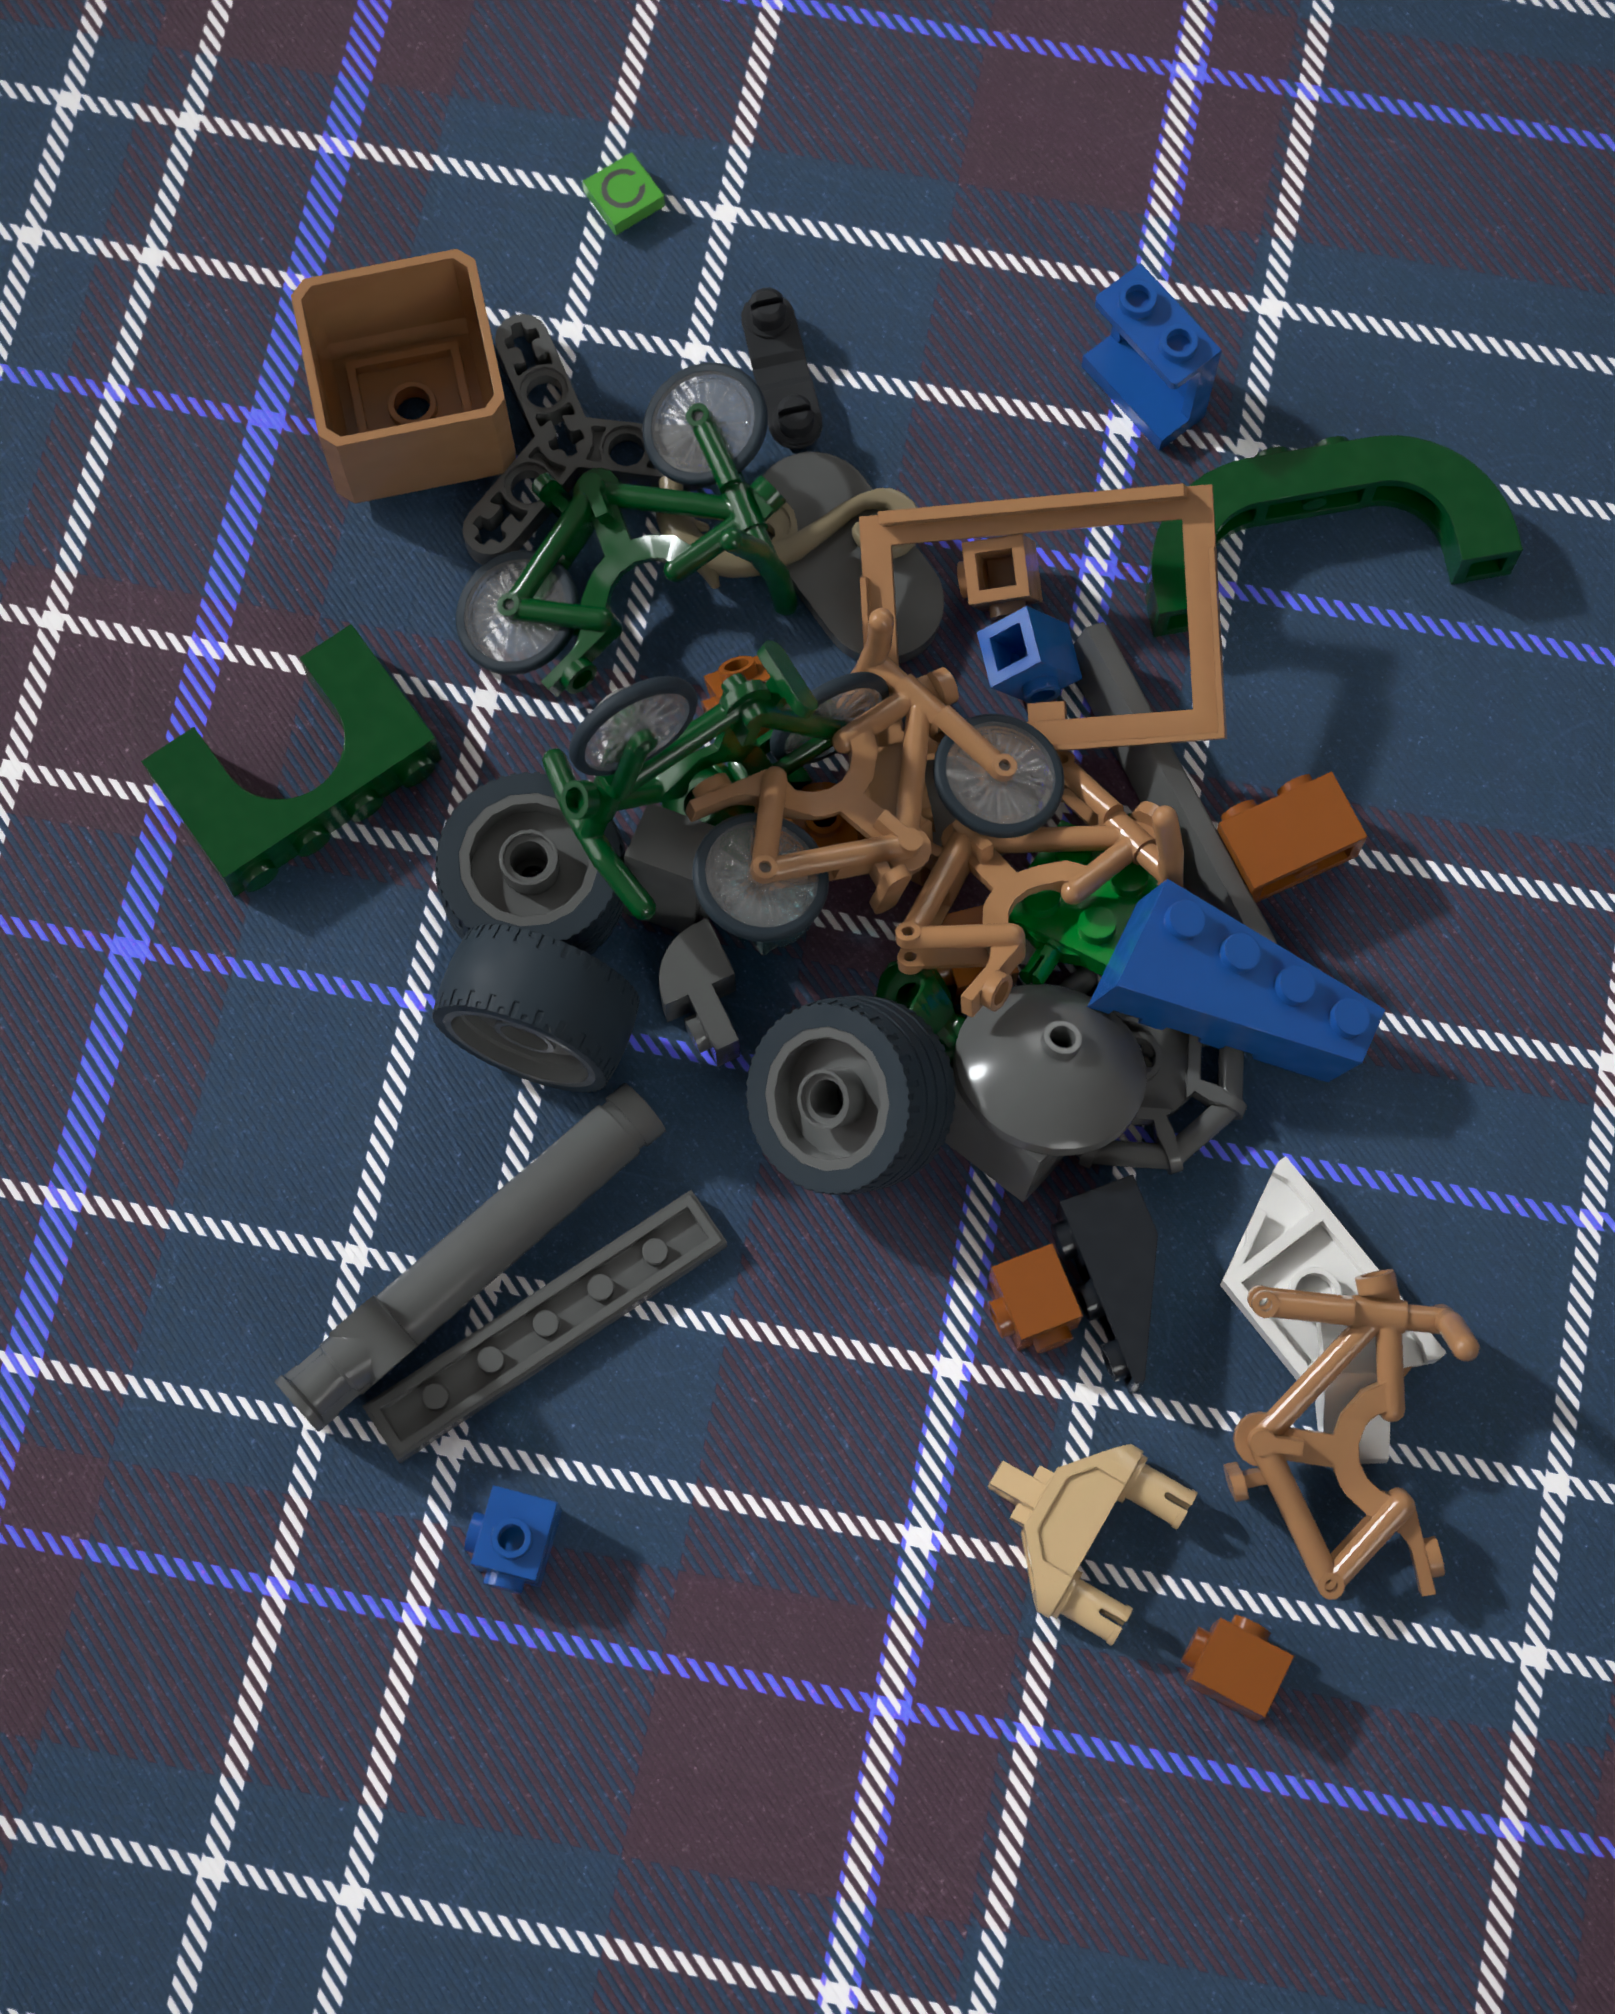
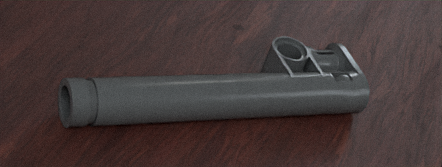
[274,1083,666,1432]

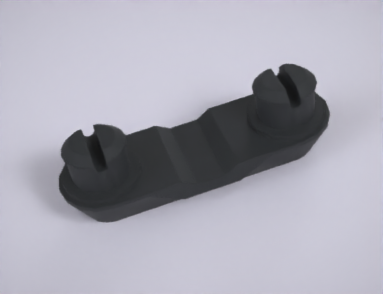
[741,287,823,449]

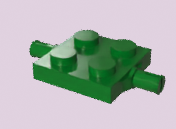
[1009,813,1158,984]

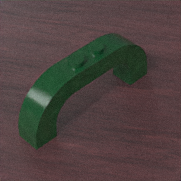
[1145,435,1523,637]

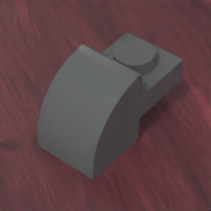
[659,918,740,1067]

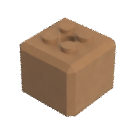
[291,249,516,504]

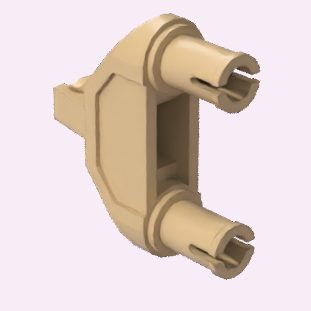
[988,1444,1198,1646]

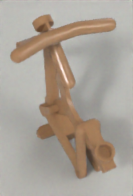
[895,751,1184,1018]
[1223,1269,1479,1600]

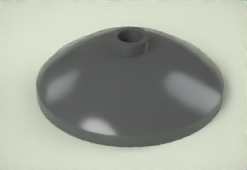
[953,984,1147,1156]

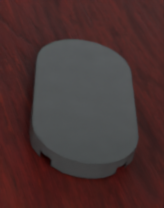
[763,452,944,664]

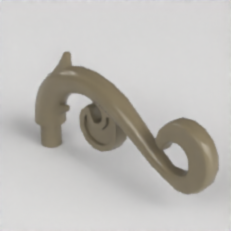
[656,476,917,589]

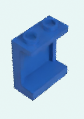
[1081,262,1222,451]

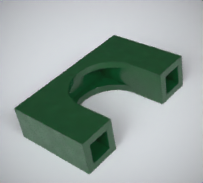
[141,624,442,897]

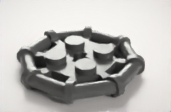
[1058,966,1248,1175]

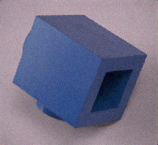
[977,606,1082,703]
[464,1485,562,1594]

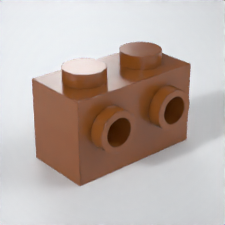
[1216,772,1368,903]

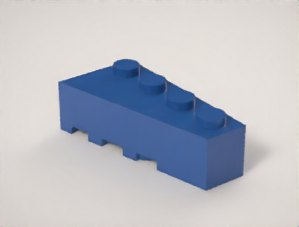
[1087,879,1386,1082]

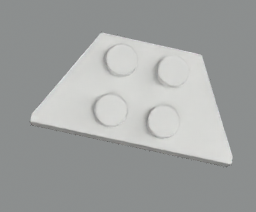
[1220,1156,1447,1380]

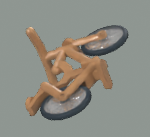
[685,607,1065,942]

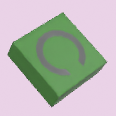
[582,152,665,235]

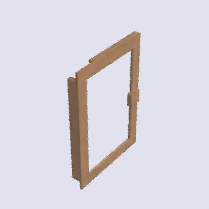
[859,483,1227,761]

